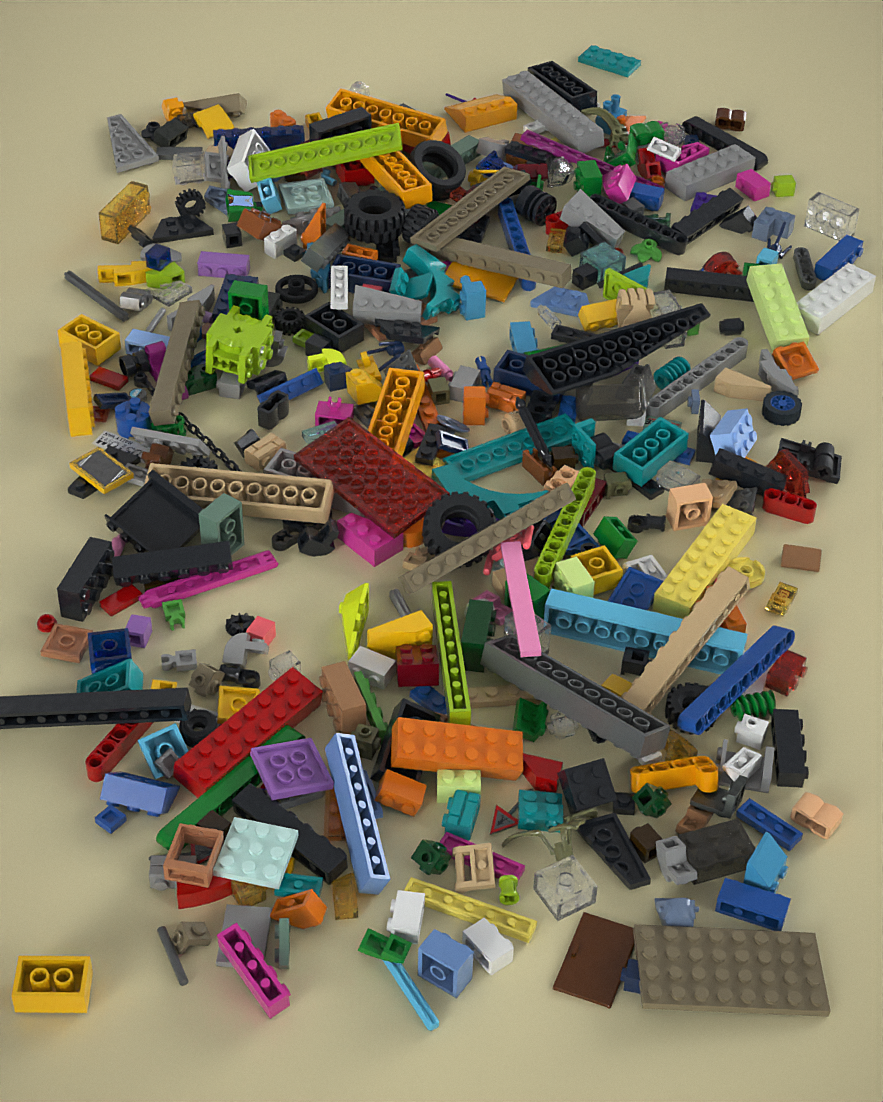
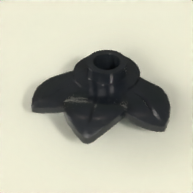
[141,121,160,141]

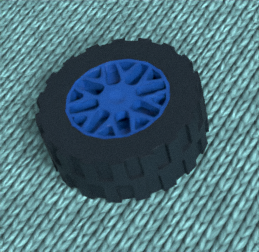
[762,391,802,426]

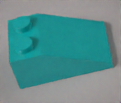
[76,658,143,693]

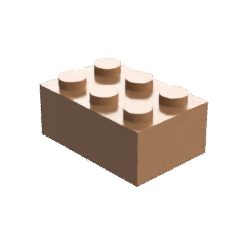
[319,661,366,735]

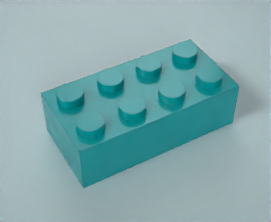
[613,417,689,487]

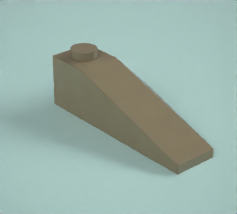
[183,93,247,118]

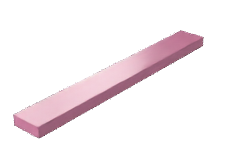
[501,541,541,657]

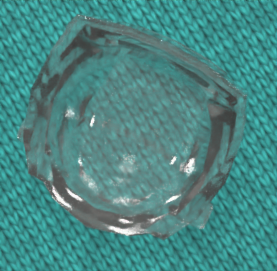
[547,157,574,188]

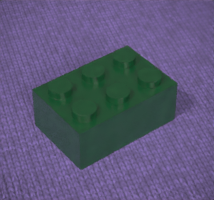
[461,599,497,673]

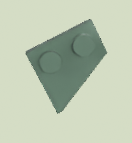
[275,918,290,969]

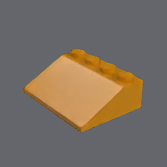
[444,94,518,133]

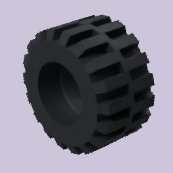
[402,204,439,245]

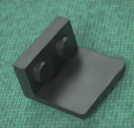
[690,775,748,819]

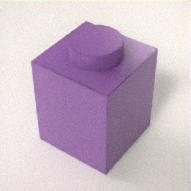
[124,614,152,648]

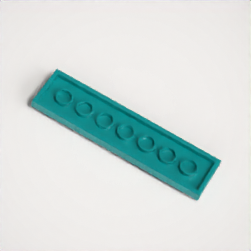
[443,413,575,482]

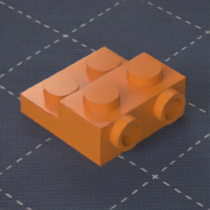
[772,341,819,380]

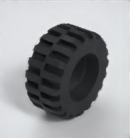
[344,189,405,244]
[422,491,496,568]

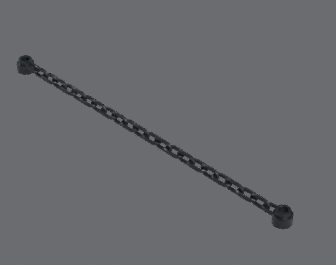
[134,372,296,528]

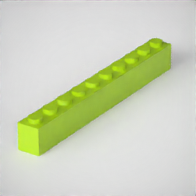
[431,581,471,726]

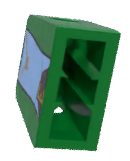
[225,189,263,222]

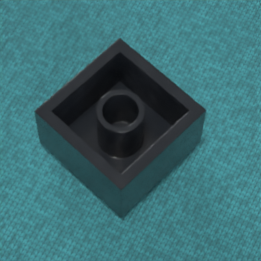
[557,758,617,814]

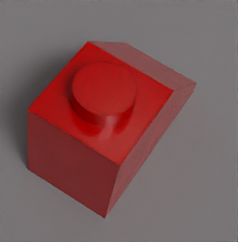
[522,753,563,793]

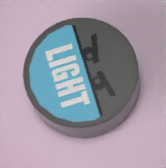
[129,388,147,402]

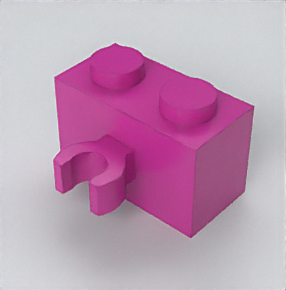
[315,396,354,431]

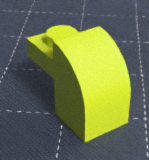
[307,349,347,372]

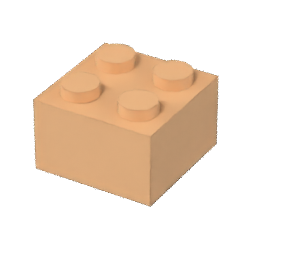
[666,483,713,531]

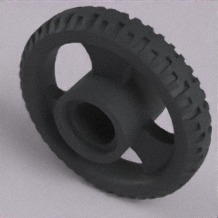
[275,274,318,304]

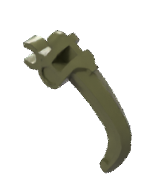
[581,107,629,151]

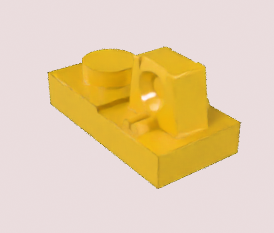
[356,351,382,381]

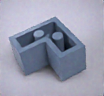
[752,207,795,242]

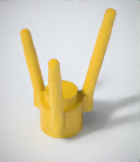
[468,169,499,186]

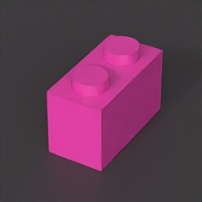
[735,169,771,202]

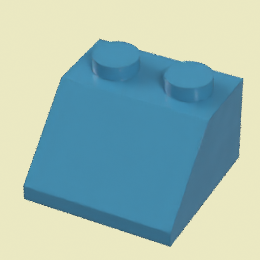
[743,832,788,893]

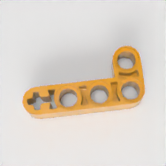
[630,756,719,793]

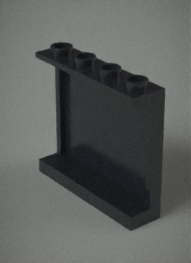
[104,470,202,553]

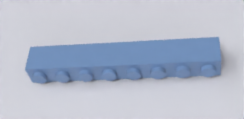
[325,733,391,895]

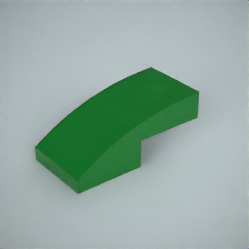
[358,928,412,964]

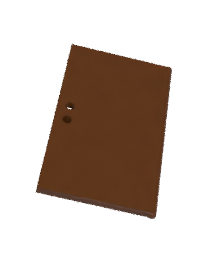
[553,912,635,1009]

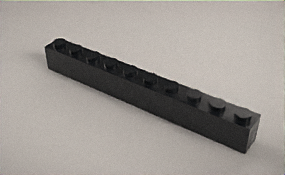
[0,687,192,729]

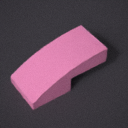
[473,590,513,626]

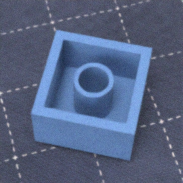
[418,929,474,998]

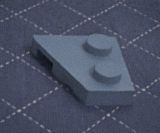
[204,186,227,215]

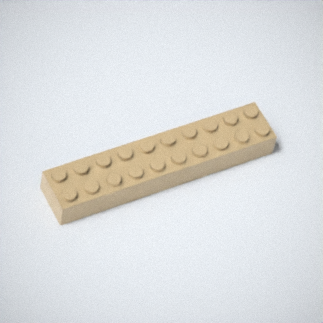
[144,463,335,524]

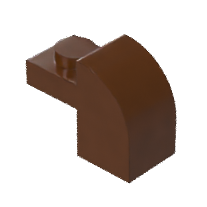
[141,443,174,469]

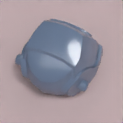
[655,898,699,927]

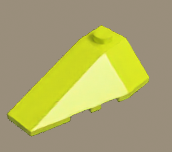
[339,583,369,661]

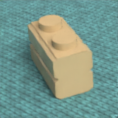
[244,433,286,472]

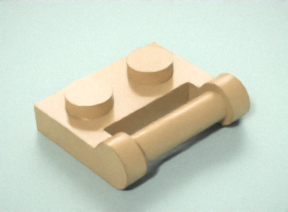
[452,843,496,893]

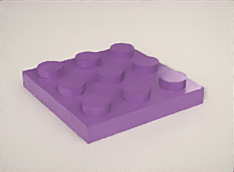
[250,738,334,800]

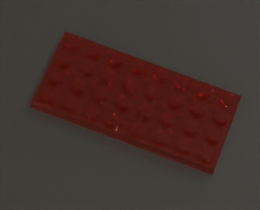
[294,417,450,539]

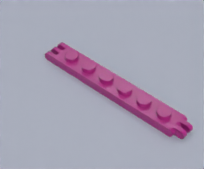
[138,550,278,608]

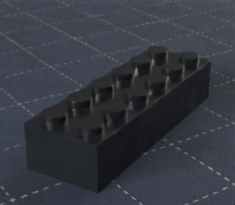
[528,61,597,112]

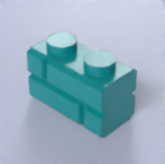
[442,790,481,841]

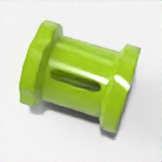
[498,875,520,905]

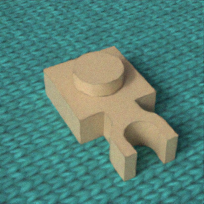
[402,546,429,570]

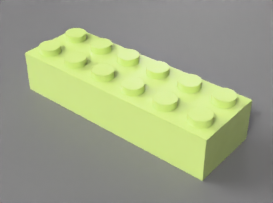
[746,263,810,352]

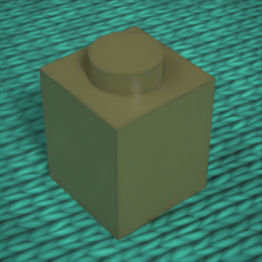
[427,377,450,405]

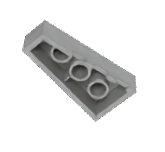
[560,189,625,252]
[353,285,422,325]

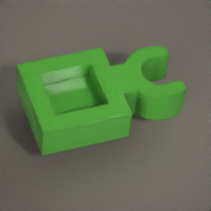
[162,599,185,631]

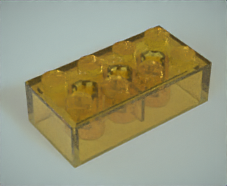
[99,181,151,244]

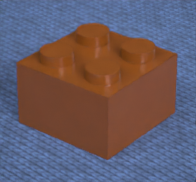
[237,208,283,241]

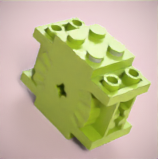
[205,305,274,384]

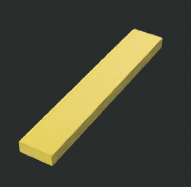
[404,877,537,943]

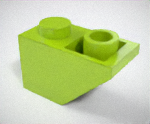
[145,262,185,290]

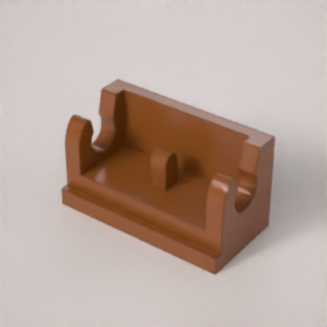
[522,448,557,486]

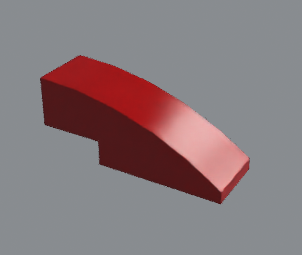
[177,876,246,909]

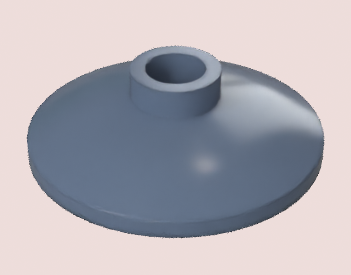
[436,415,470,435]

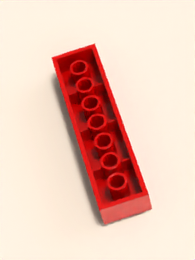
[173,667,323,798]

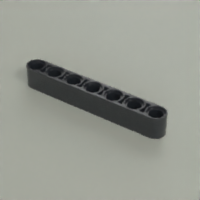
[682,116,768,171]
[590,194,688,255]

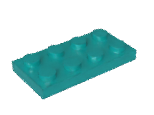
[578,45,641,77]

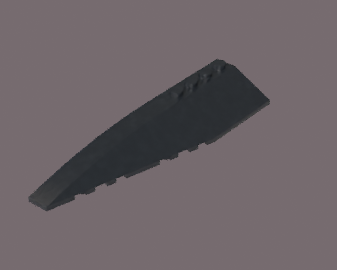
[523,303,711,396]

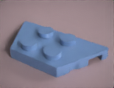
[530,287,590,317]

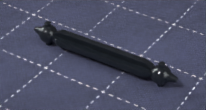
[515,397,553,467]

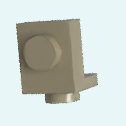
[171,922,212,954]

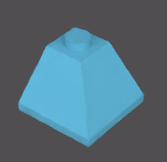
[137,723,188,779]

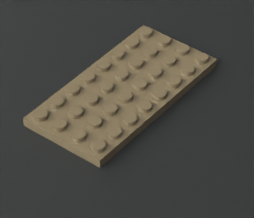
[633,924,831,1017]

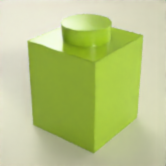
[771,175,796,197]

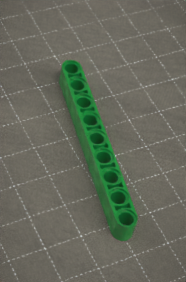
[156,725,306,851]

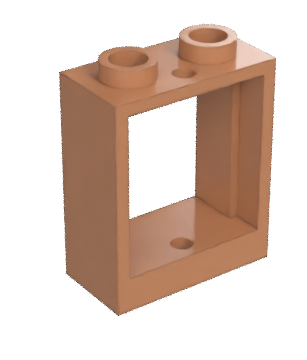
[163,823,224,888]

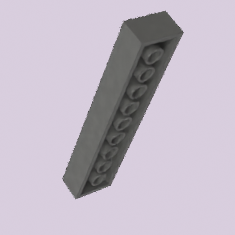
[480,634,671,759]

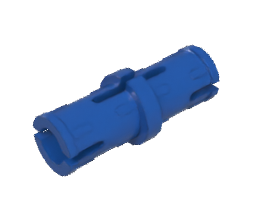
[475,356,493,387]

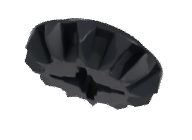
[225,613,255,636]

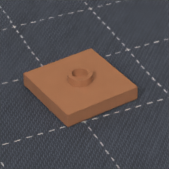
[40,623,94,663]

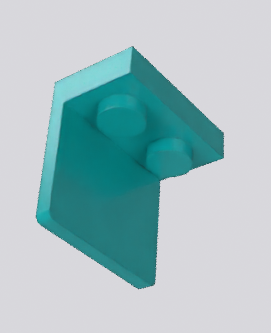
[389,267,433,300]
[572,418,596,469]

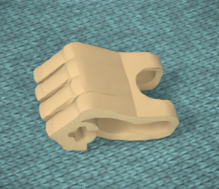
[616,288,655,328]

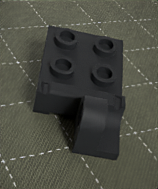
[776,438,842,484]

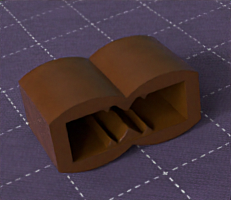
[715,108,746,132]

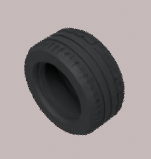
[408,140,466,201]

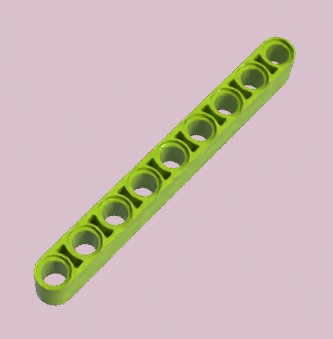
[533,467,596,588]

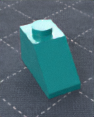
[623,264,651,289]

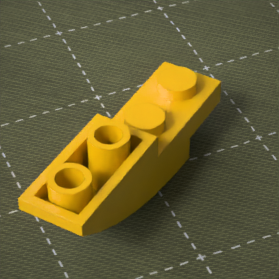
[97,261,165,286]

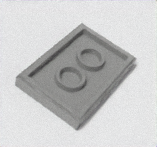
[216,904,272,967]

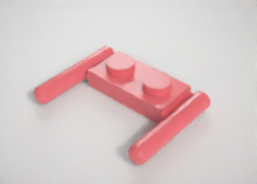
[483,525,534,575]

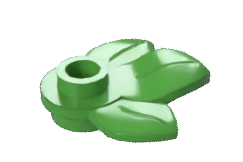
[630,239,662,263]

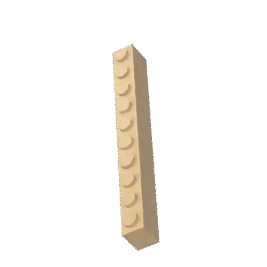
[621,566,750,714]

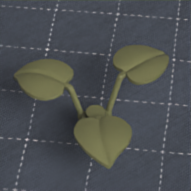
[502,808,598,866]

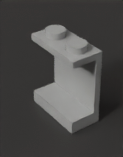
[716,739,775,793]

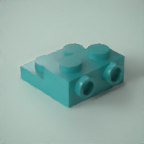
[518,790,563,833]

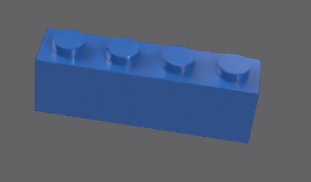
[814,234,864,281]

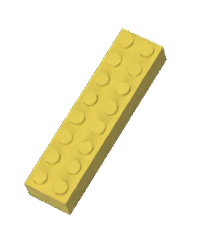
[653,504,757,619]

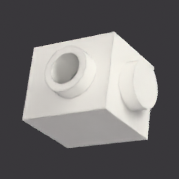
[734,714,769,750]

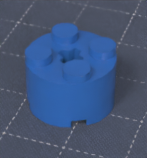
[115,397,152,439]

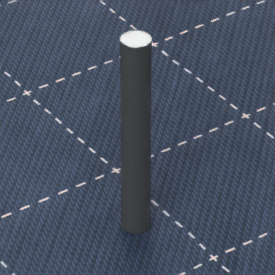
[157,926,189,986]

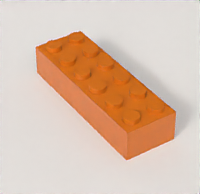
[391,717,523,781]

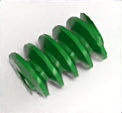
[730,690,776,721]

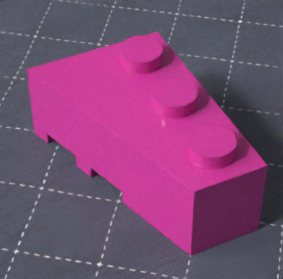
[655,142,710,173]
[602,164,636,204]
[337,512,403,567]

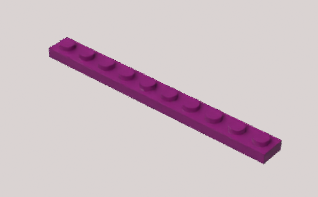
[520,130,665,188]

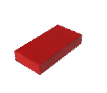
[89,366,129,391]
[99,584,143,617]

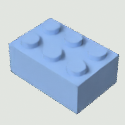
[710,408,757,458]

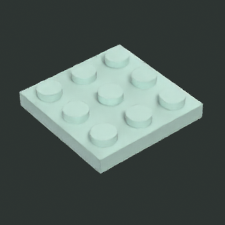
[278,178,334,214]
[213,817,299,890]

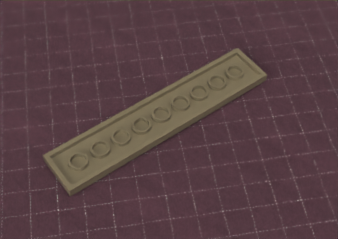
[410,166,530,252]

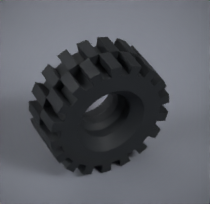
[665,682,716,735]

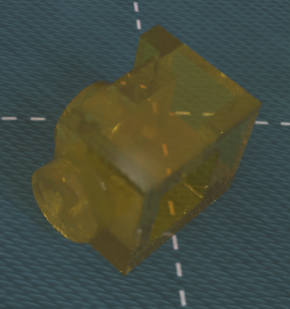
[231,880,268,906]

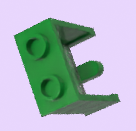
[603,133,640,167]

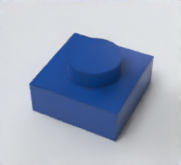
[95,804,127,834]

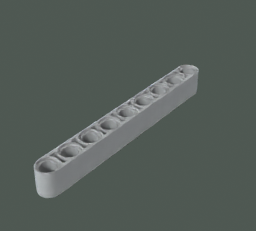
[645,337,748,418]

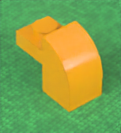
[162,97,184,122]

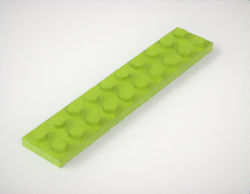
[248,123,403,183]

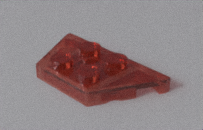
[766,448,810,498]

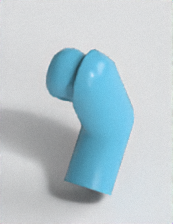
[321,168,337,187]

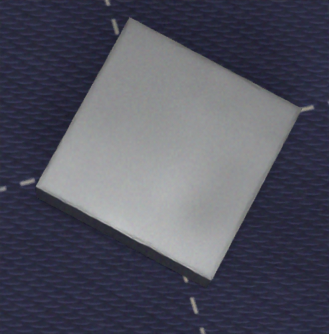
[153,748,179,779]

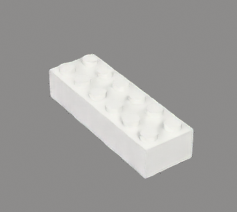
[796,263,876,335]

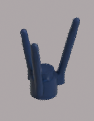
[767,222,792,259]
[366,341,405,372]

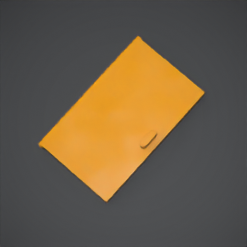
[445,261,519,302]

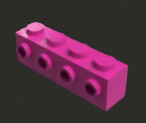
[217,922,291,1019]

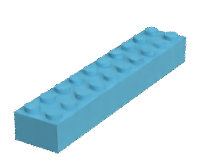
[543,588,748,675]

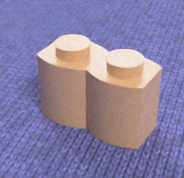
[790,792,843,839]

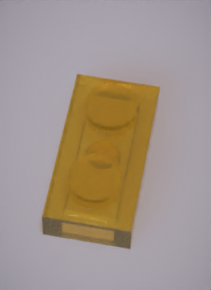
[546,228,566,253]

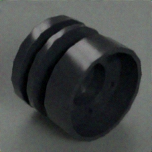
[515,185,557,226]

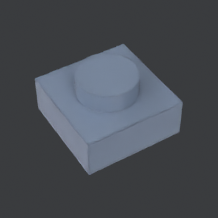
[687,389,700,414]

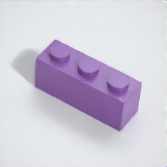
[197,251,250,278]

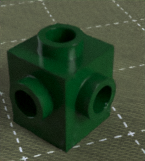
[632,783,672,818]
[411,839,452,875]

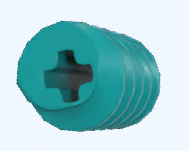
[653,356,691,390]

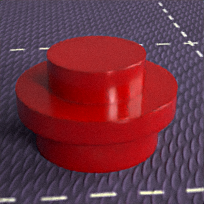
[37,614,57,632]

